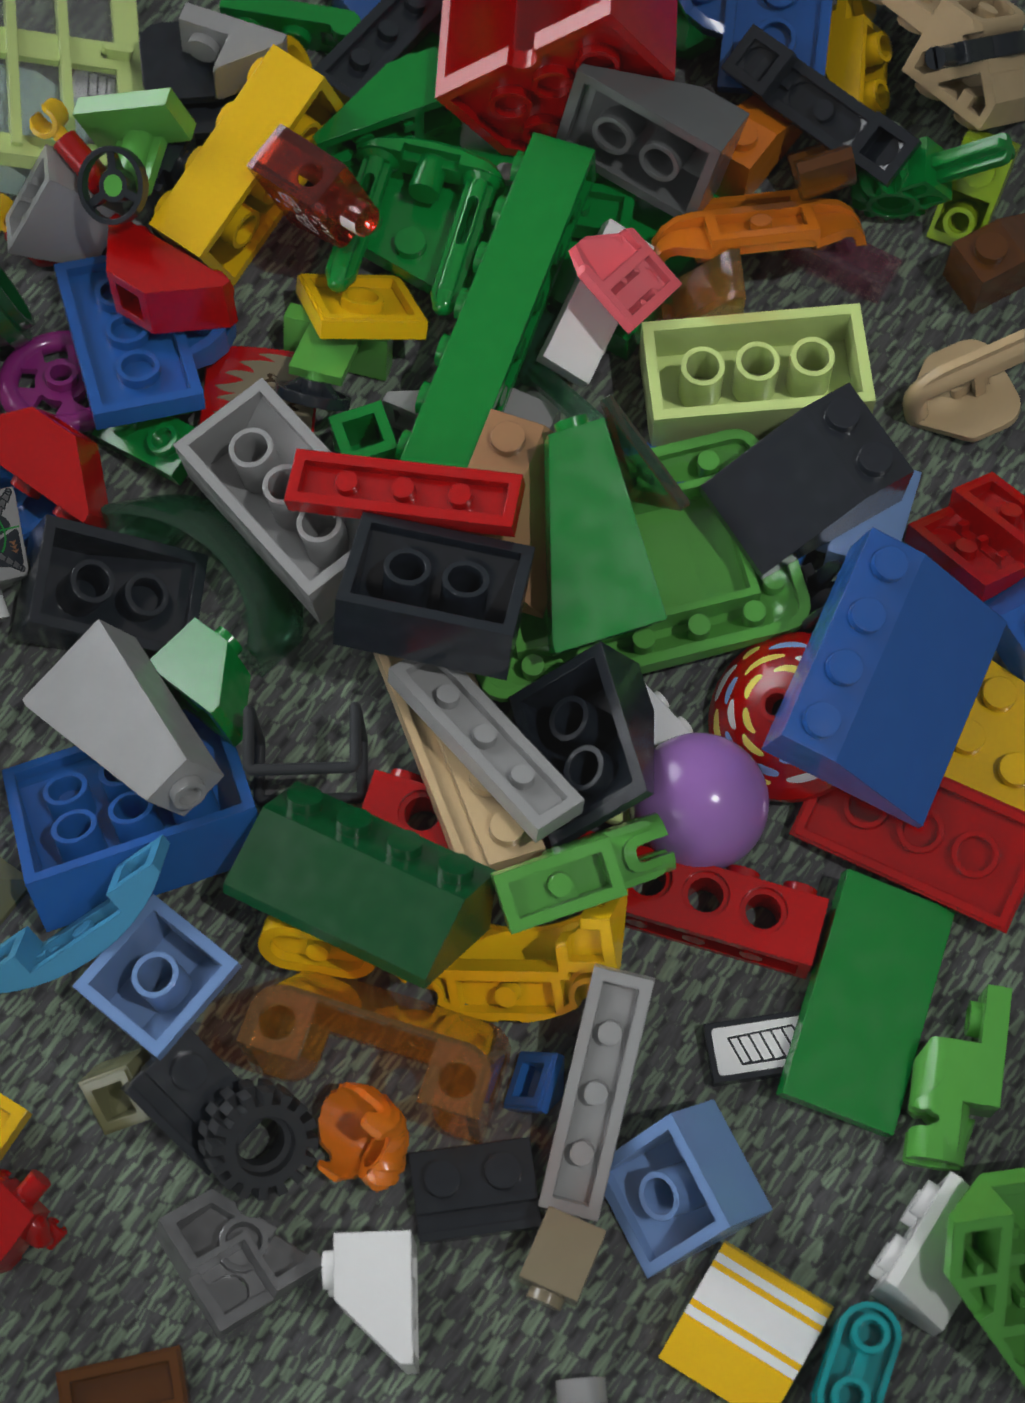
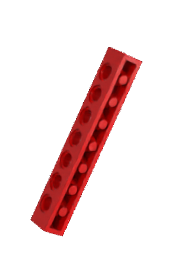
[362,769,829,979]

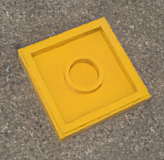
[295,274,429,340]

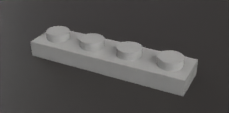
[388,659,585,843]
[538,963,656,1222]

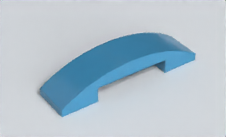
[0,834,170,993]

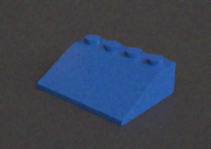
[761,527,1007,828]
[1,709,259,932]

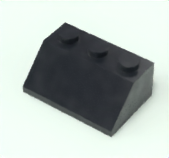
[333,511,535,680]

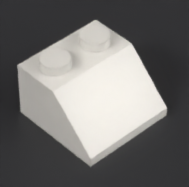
[322,1230,419,1374]

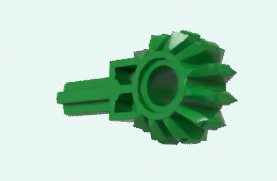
[850,132,1016,221]

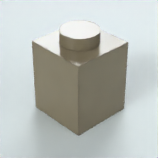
[519,1206,606,1312]

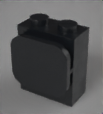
[139,21,239,147]

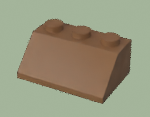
[461,409,554,619]

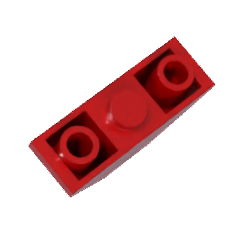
[106,213,238,334]
[0,406,111,529]

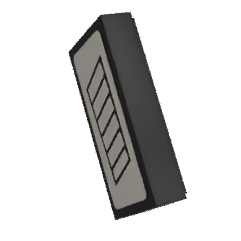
[702,1010,801,1087]

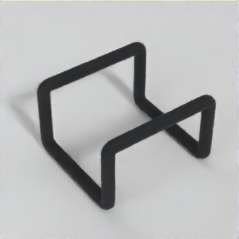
[242,702,368,806]

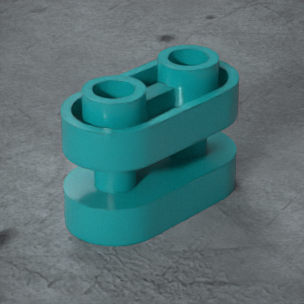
[810,1302,902,1403]

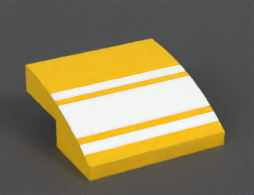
[658,1240,834,1403]

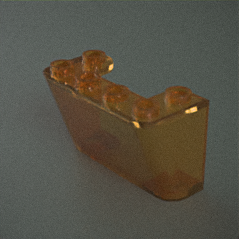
[236,971,511,1144]

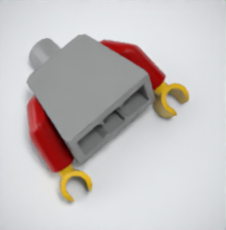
[0,98,142,268]

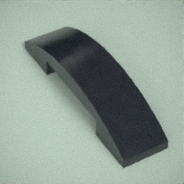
[721,24,922,188]

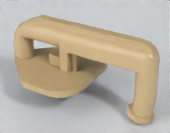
[902,328,1025,442]

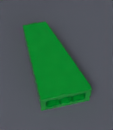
[544,414,668,657]

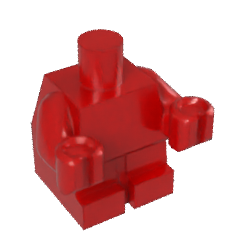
[0,1169,67,1274]

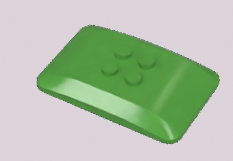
[475,429,811,702]

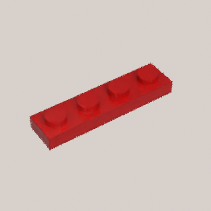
[284,448,526,537]

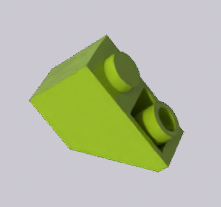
[926,129,1022,246]

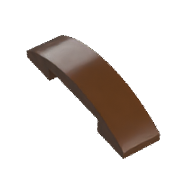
[785,143,857,201]

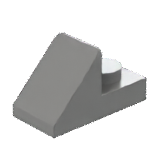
[178,2,288,99]

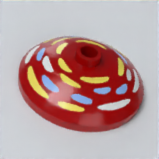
[708,632,837,803]

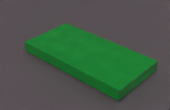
[776,869,956,1137]

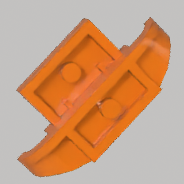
[651,189,867,264]

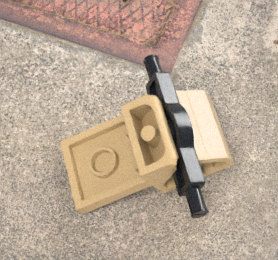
[869,0,1025,131]

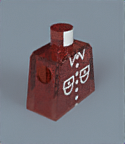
[246,123,379,248]

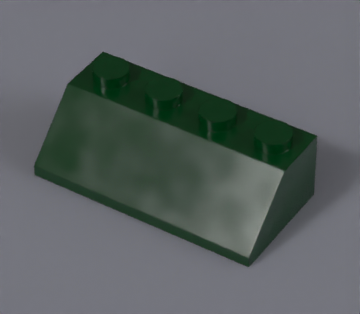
[223,781,496,989]

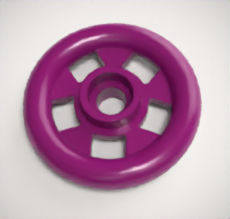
[0,330,95,433]

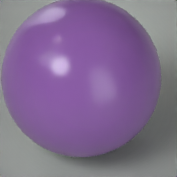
[629,732,769,869]

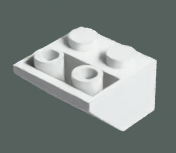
[868,1172,970,1337]

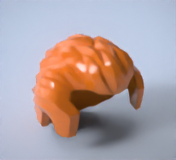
[317,1082,409,1192]

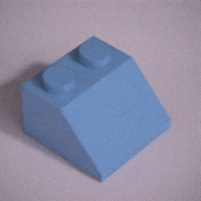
[72,894,242,1061]
[605,1099,773,1279]

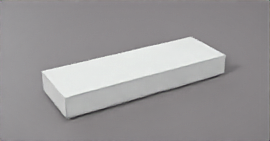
[536,218,655,388]

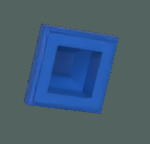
[503,1051,565,1114]

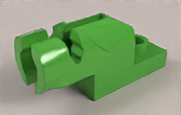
[490,813,676,934]
[902,984,1013,1171]

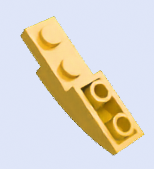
[826,0,892,115]

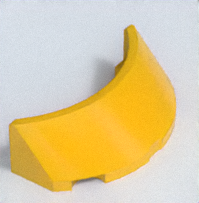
[396,889,628,1023]

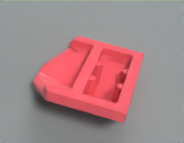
[568,228,682,334]

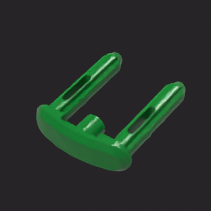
[325,136,506,316]

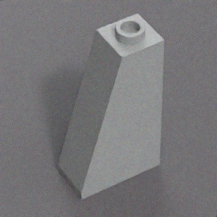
[22,619,224,816]

